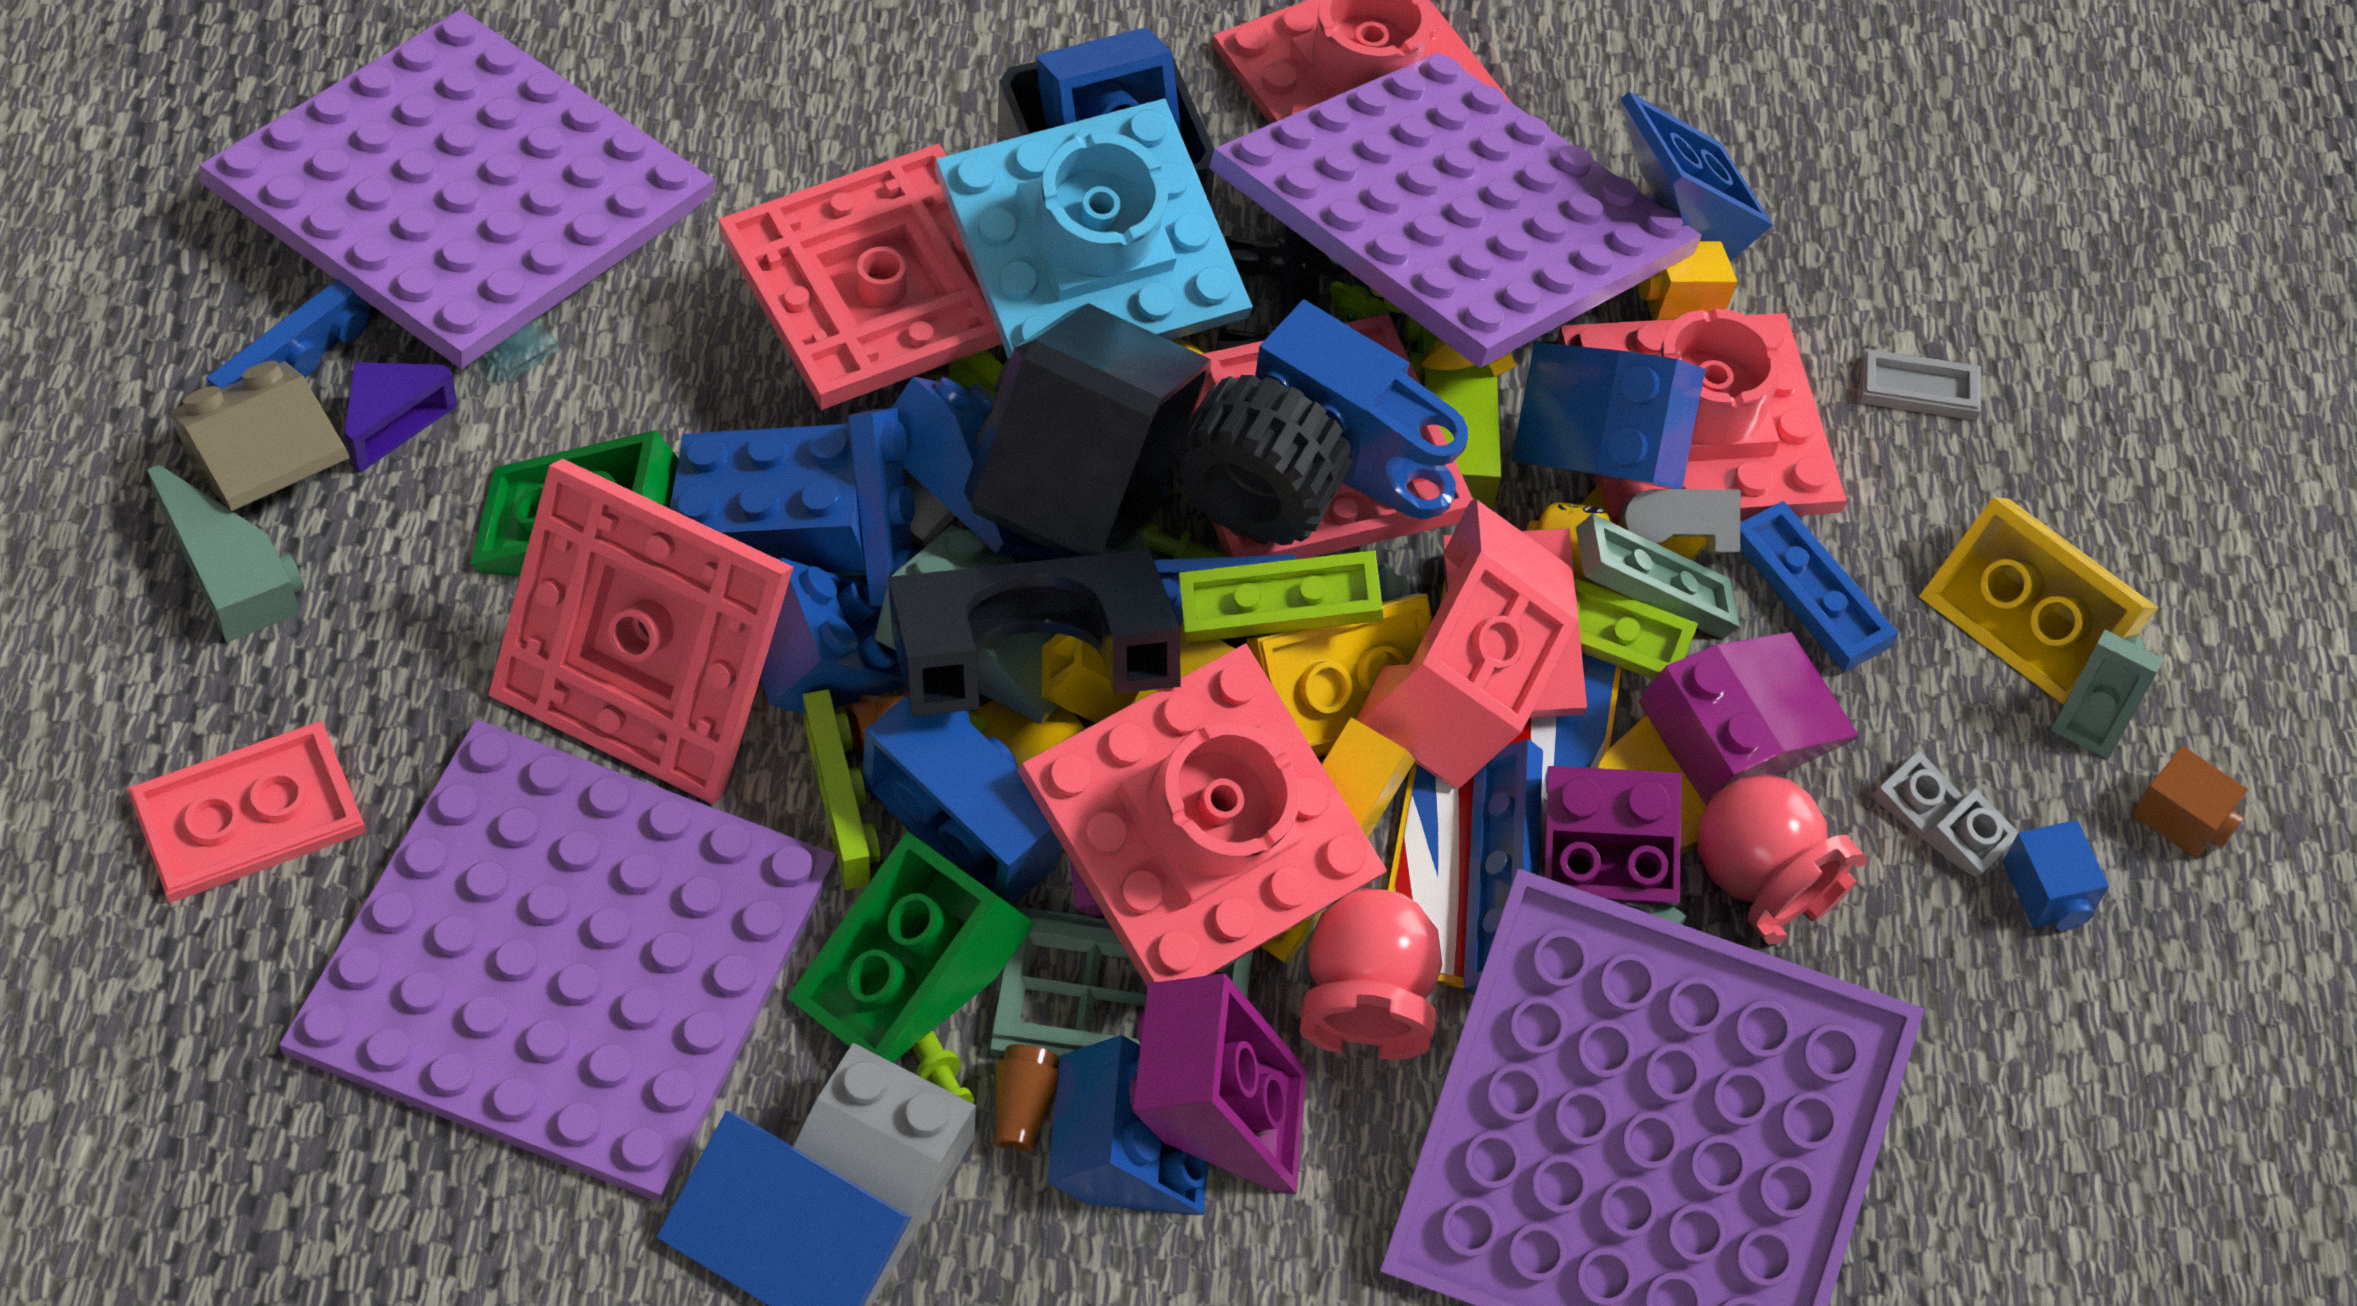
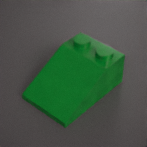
[470,430,679,576]
[787,831,1035,1063]

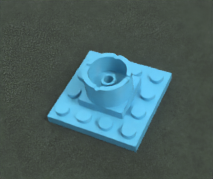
[934,98,1253,359]

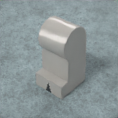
[1618,489,1741,555]

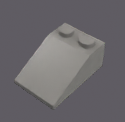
[793,1043,976,1306]

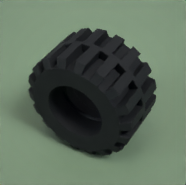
[1171,375,1352,546]

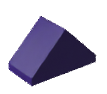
[345,362,458,473]

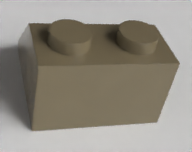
[169,361,349,511]

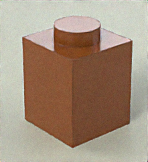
[2132,745,2248,860]

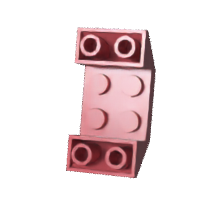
[1356,500,1579,788]

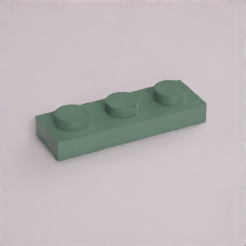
[1576,513,1740,640]

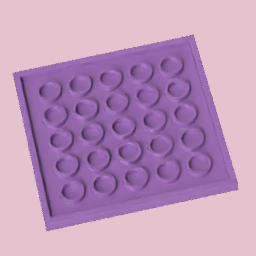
[199,9,715,369]
[1209,52,1702,368]
[279,719,837,1204]
[1380,869,1925,1306]

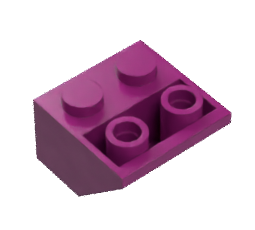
[1540,766,1682,906]

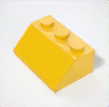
[1919,497,2158,705]

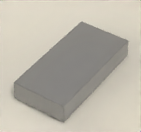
[1859,348,1981,421]

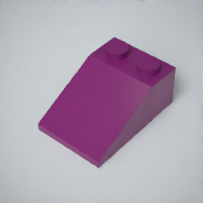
[1638,632,1859,806]
[1129,973,1307,1194]

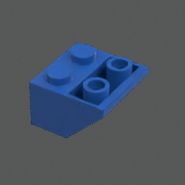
[760,557,905,714]
[1047,1035,1208,1215]

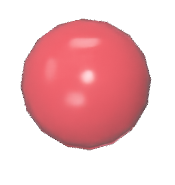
[1697,774,1868,945]
[1299,888,1443,1060]

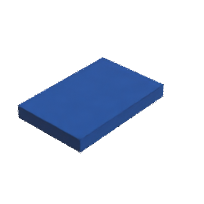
[656,1111,912,1306]

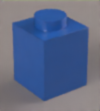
[2002,820,2109,931]

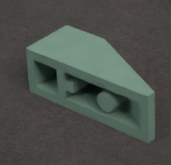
[147,465,304,643]

